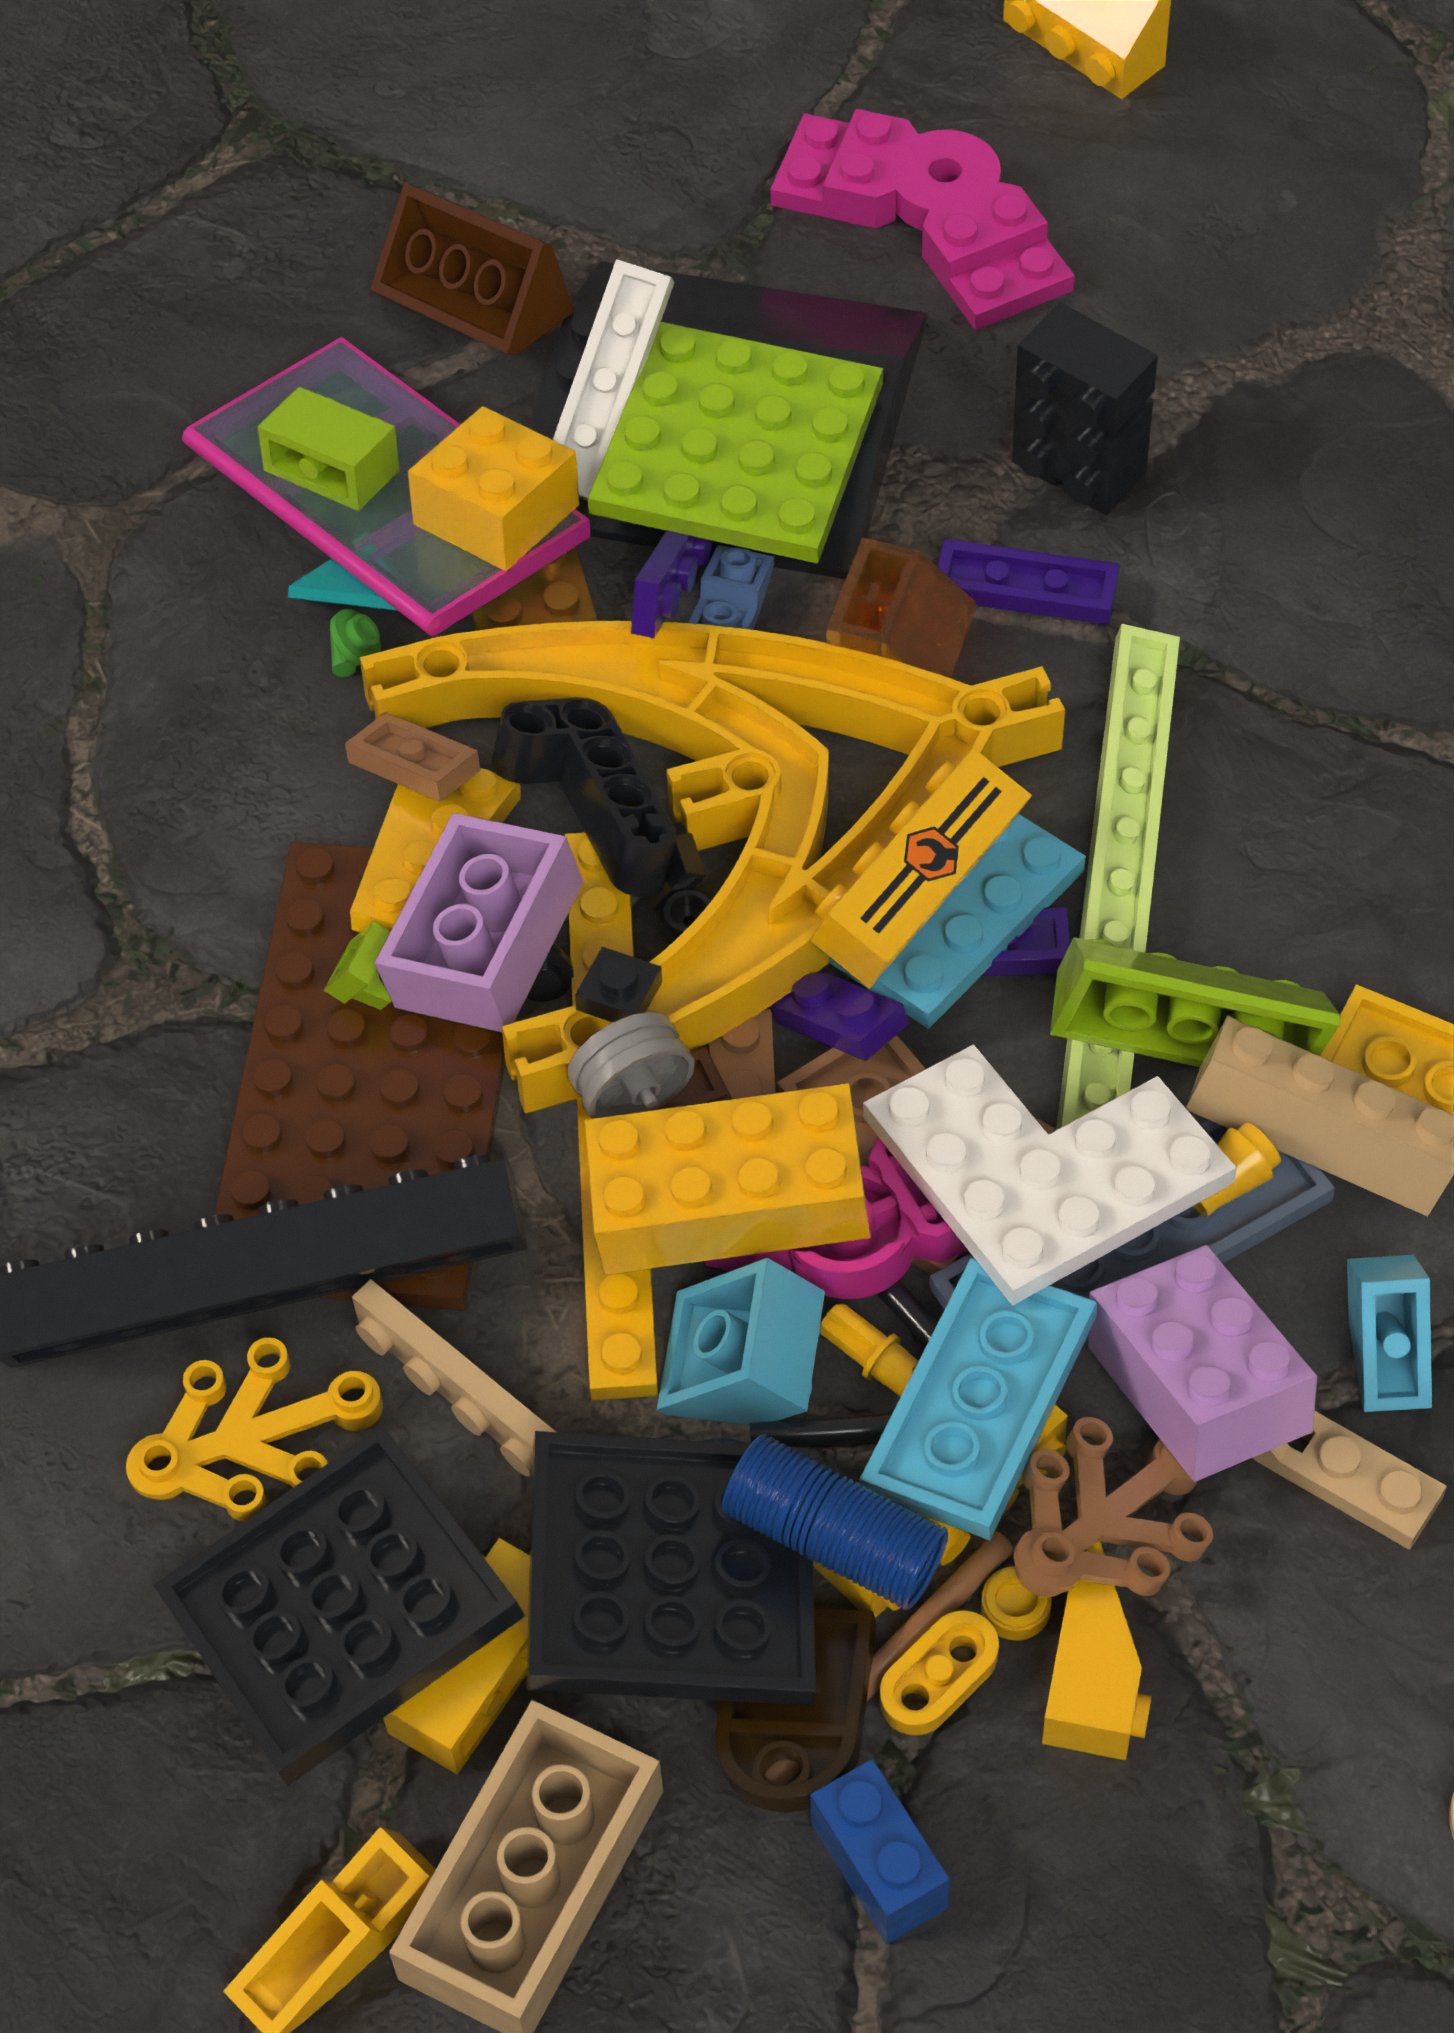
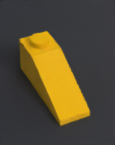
[1042,1541,1152,1760]

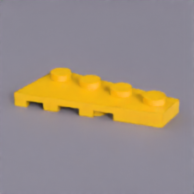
[350,768,521,932]

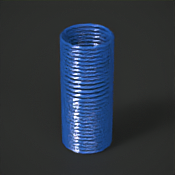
[722,1434,948,1610]

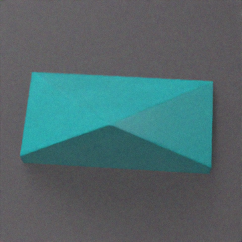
[288,536,410,611]

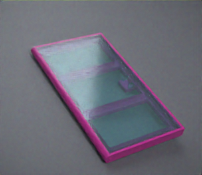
[182,337,591,636]

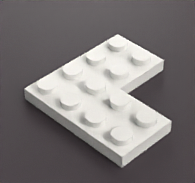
[863,1044,1237,1306]

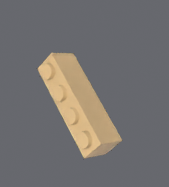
[1186,1016,1454,1217]

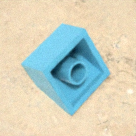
[657,1258,825,1425]

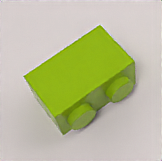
[257,386,400,511]

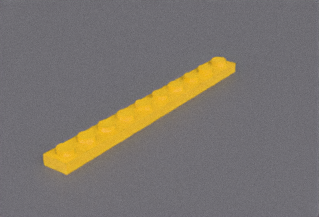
[565,832,658,1401]

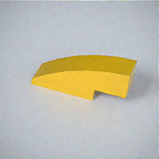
[223,1827,436,2033]

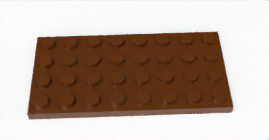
[214,842,506,1311]

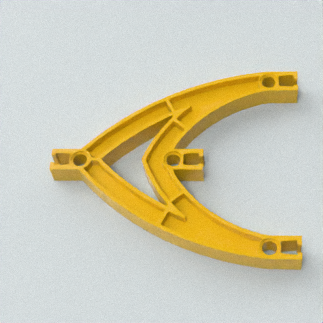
[360,621,1065,1114]

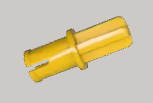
[819,1304,919,1397]

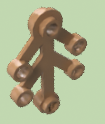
[1014,1417,1213,1597]

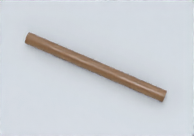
[764,1531,1014,1786]

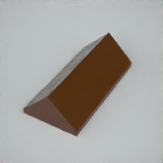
[370,182,575,356]

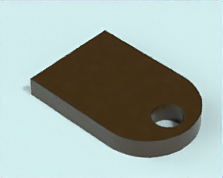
[715,1608,877,1812]

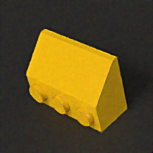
[1003,0,1171,100]

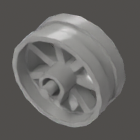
[567,1012,695,1119]

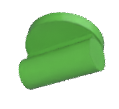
[330,609,381,677]

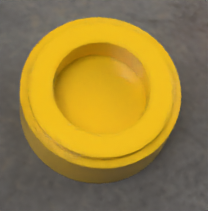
[981,1566,1052,1641]

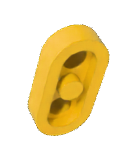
[880,1610,999,1736]

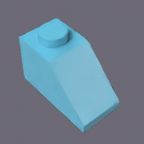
[1347,1255,1432,1412]

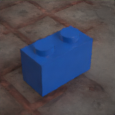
[810,1759,950,1945]

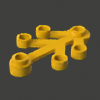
[126,1338,383,1522]

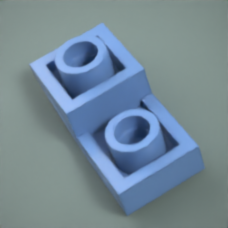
[688,545,774,630]

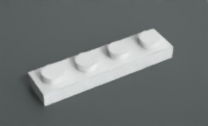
[553,259,674,500]

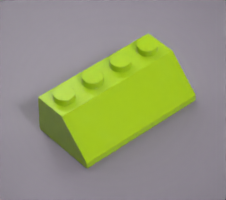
[1050,937,1340,1067]

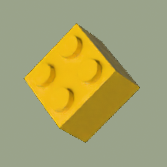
[408,406,579,571]

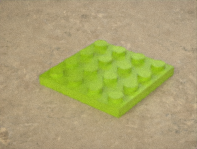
[587,322,883,564]

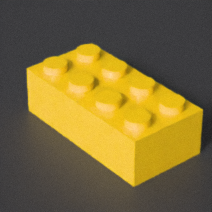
[584,1083,871,1275]

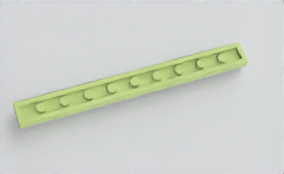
[1056,624,1180,1130]

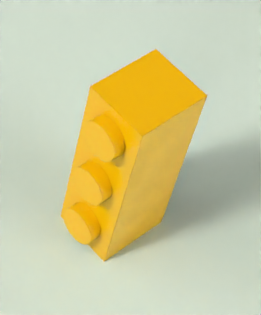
[383,1538,530,1775]

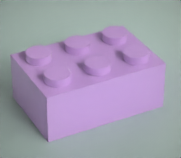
[374,813,583,1032]
[1088,1245,1317,1482]

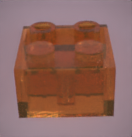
[826,538,976,678]

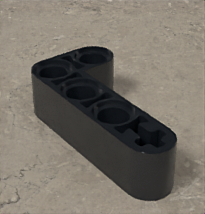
[491,698,677,897]

